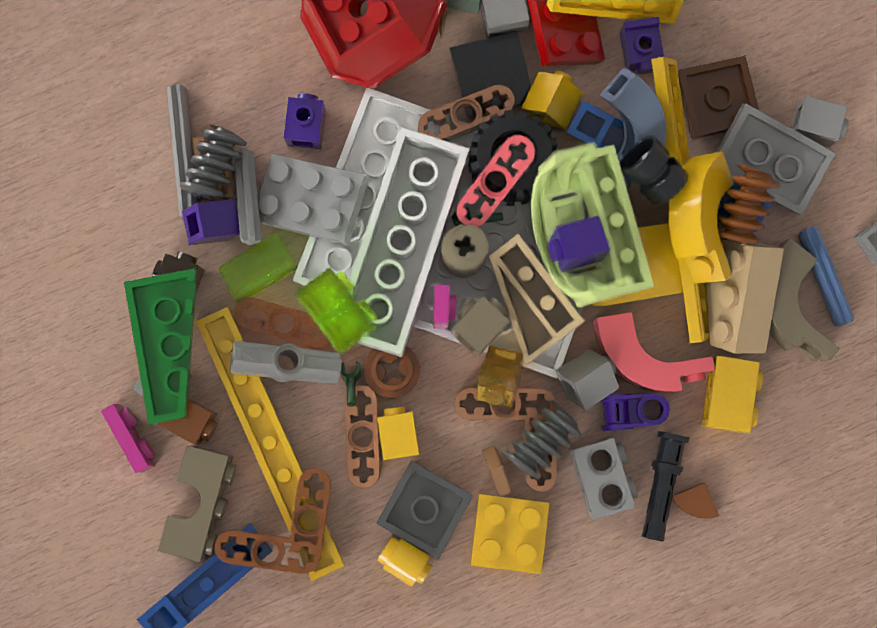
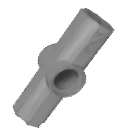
[230,341,342,385]

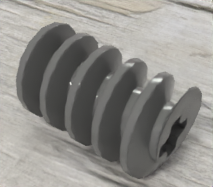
[180,124,247,202]
[502,400,582,479]

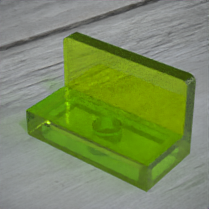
[219,233,298,304]

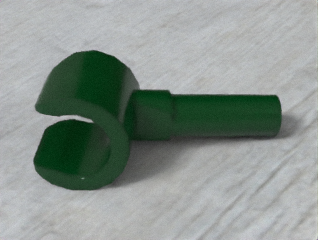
[340,361,362,407]

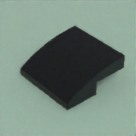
[449,31,531,118]

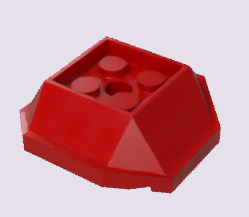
[300,0,448,89]

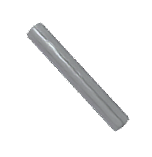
[167,84,198,220]

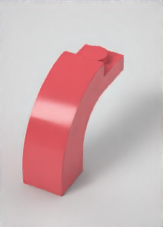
[593,312,715,393]

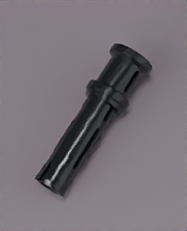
[641,431,690,542]

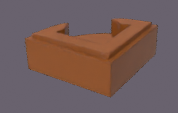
[672,483,719,519]

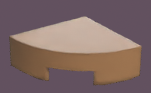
[482,446,512,497]

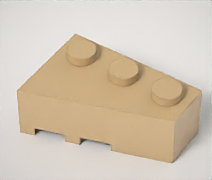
[489,234,585,365]
[706,236,784,353]

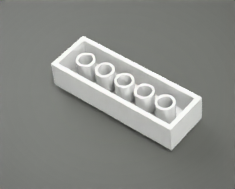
[332,127,469,357]

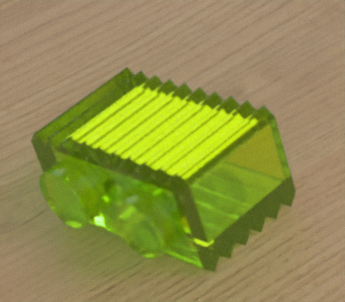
[295,267,377,356]

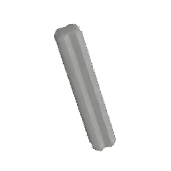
[233,148,262,246]

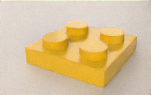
[470,494,549,574]

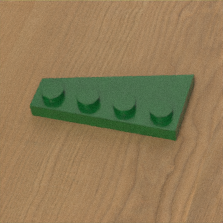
[124,268,197,425]

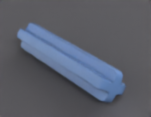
[799,226,854,326]

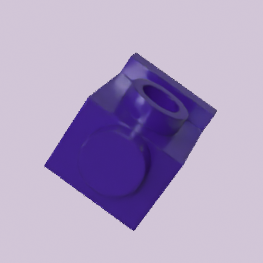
[620,17,664,74]

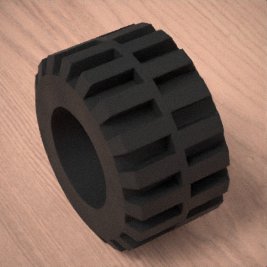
[468,110,558,206]

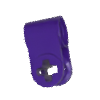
[600,393,670,431]

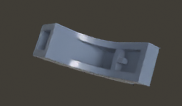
[600,67,666,191]

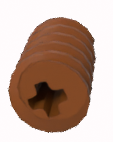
[717,164,780,244]

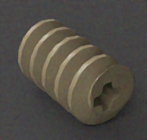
[441,224,488,277]

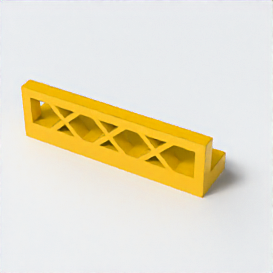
[547,0,684,24]

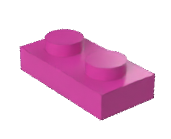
[434,285,457,329]
[101,404,155,473]

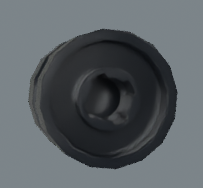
[619,136,688,205]

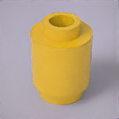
[377,536,432,587]

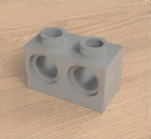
[569,438,638,520]

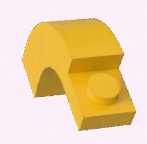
[669,151,734,284]

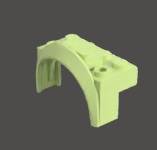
[531,143,654,308]

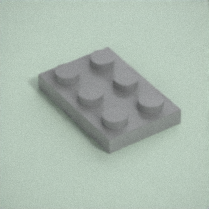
[716,104,836,215]
[258,154,369,245]

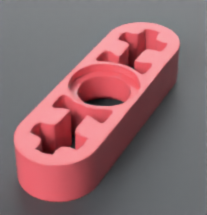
[457,136,535,227]

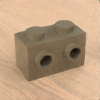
[452,296,510,358]

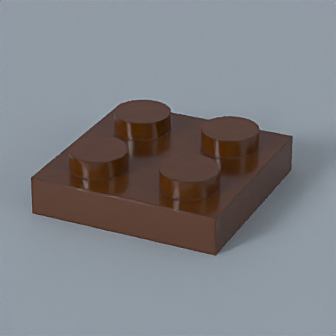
[678,56,759,139]

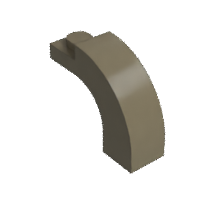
[769,238,840,362]

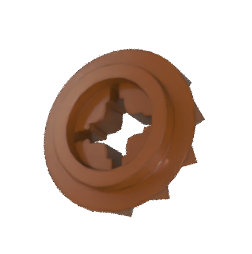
[364,346,420,398]

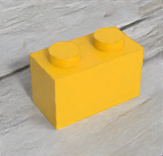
[701,356,763,433]

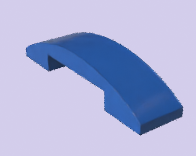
[136,523,273,628]

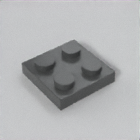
[376,461,473,559]

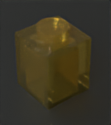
[477,346,523,408]

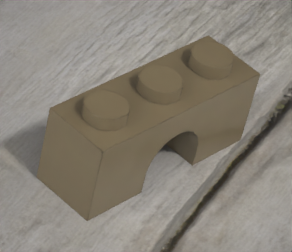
[158,445,236,562]

